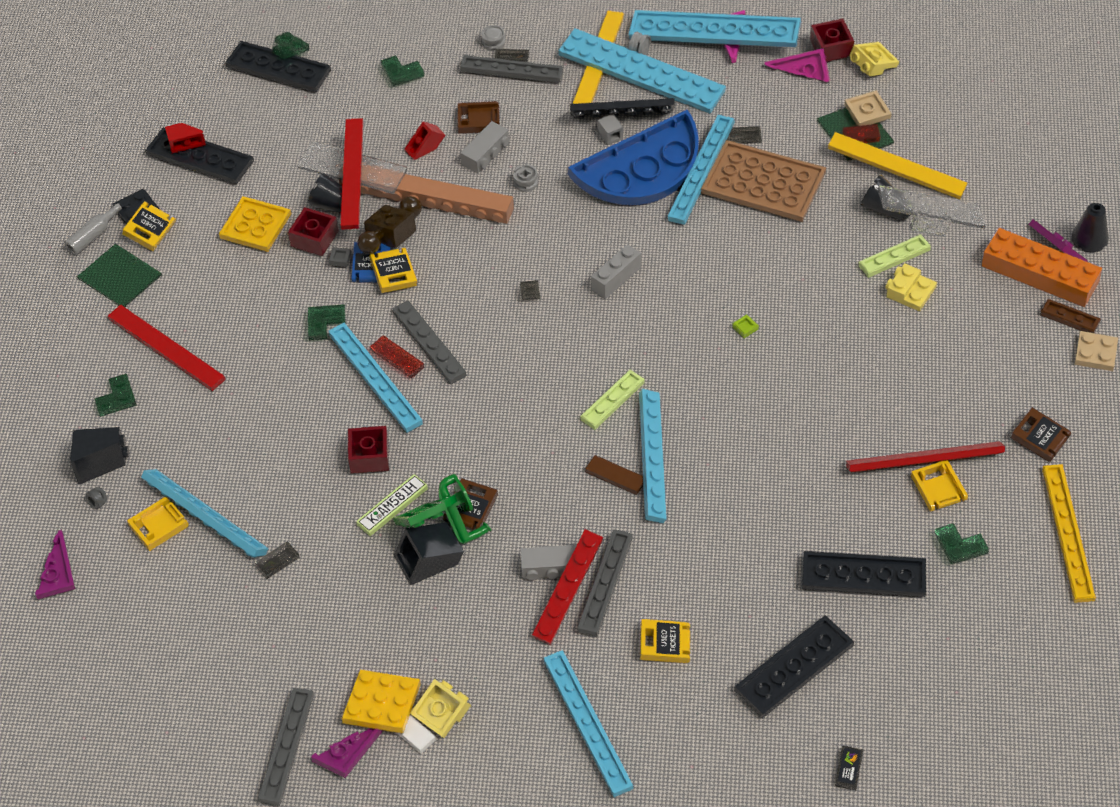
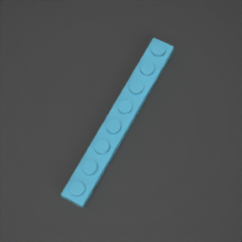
[668,115,735,225]
[328,323,423,433]
[639,389,666,523]
[141,469,268,558]
[544,650,633,797]

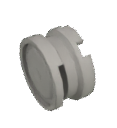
[481,25,505,51]
[628,31,651,55]
[513,164,538,192]

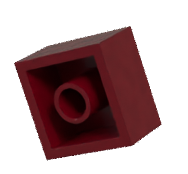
[810,18,854,62]
[288,207,339,256]
[348,426,390,473]

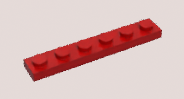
[532,529,603,645]

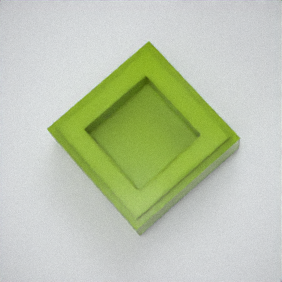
[732,314,759,339]

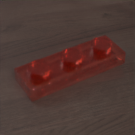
[370,335,424,379]

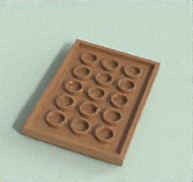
[701,140,826,222]

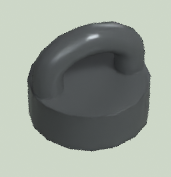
[86,487,107,509]

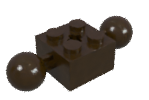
[358,196,422,254]

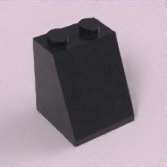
[70,427,130,484]
[394,522,464,585]

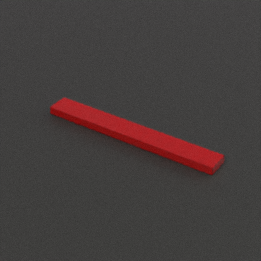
[341,118,364,230]
[107,304,226,391]
[846,441,1005,472]

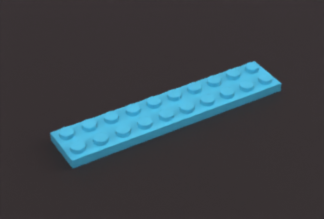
[629,10,801,47]
[558,28,726,114]

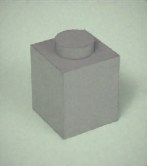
[598,114,623,145]

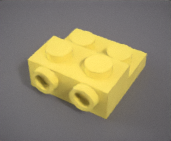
[850,42,899,76]
[885,263,937,311]
[410,679,471,738]

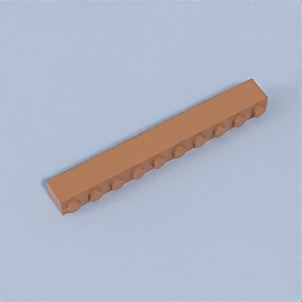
[338,165,514,224]

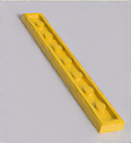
[573,10,624,104]
[828,132,967,199]
[1042,464,1096,603]

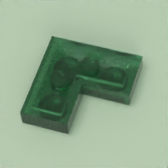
[273,32,309,59]
[380,55,425,87]
[308,304,346,340]
[94,373,137,417]
[935,523,989,565]

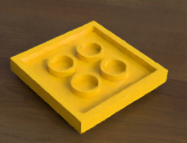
[219,196,291,252]
[342,669,421,733]

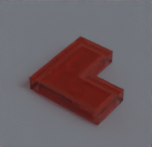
[842,124,881,158]

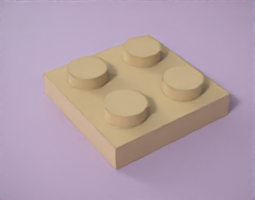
[844,90,891,128]
[1075,331,1118,371]

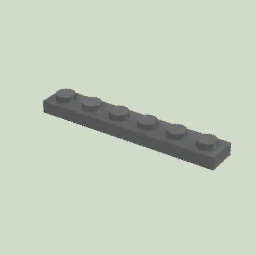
[460,55,564,83]
[392,300,467,385]
[578,529,633,637]
[258,687,314,806]

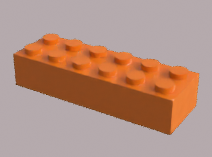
[982,228,1103,307]

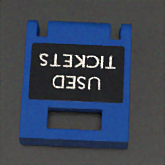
[352,242,391,283]

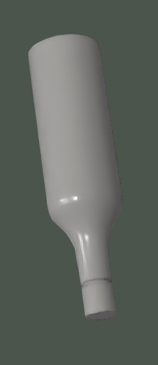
[64,203,122,255]

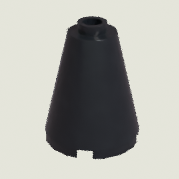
[308,173,342,213]
[860,175,913,221]
[1072,203,1109,253]

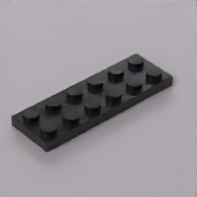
[225,40,331,93]
[570,98,675,119]
[145,127,254,185]
[802,551,926,597]
[734,615,854,718]

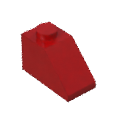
[404,121,446,160]
[165,123,206,153]

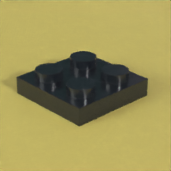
[112,188,160,225]

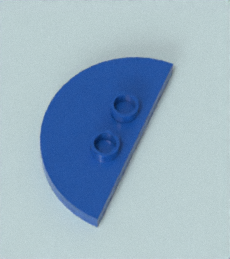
[567,110,699,205]

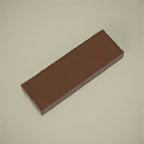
[1040,299,1101,333]
[585,455,643,495]

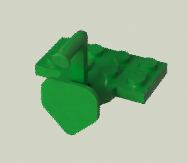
[393,473,492,544]

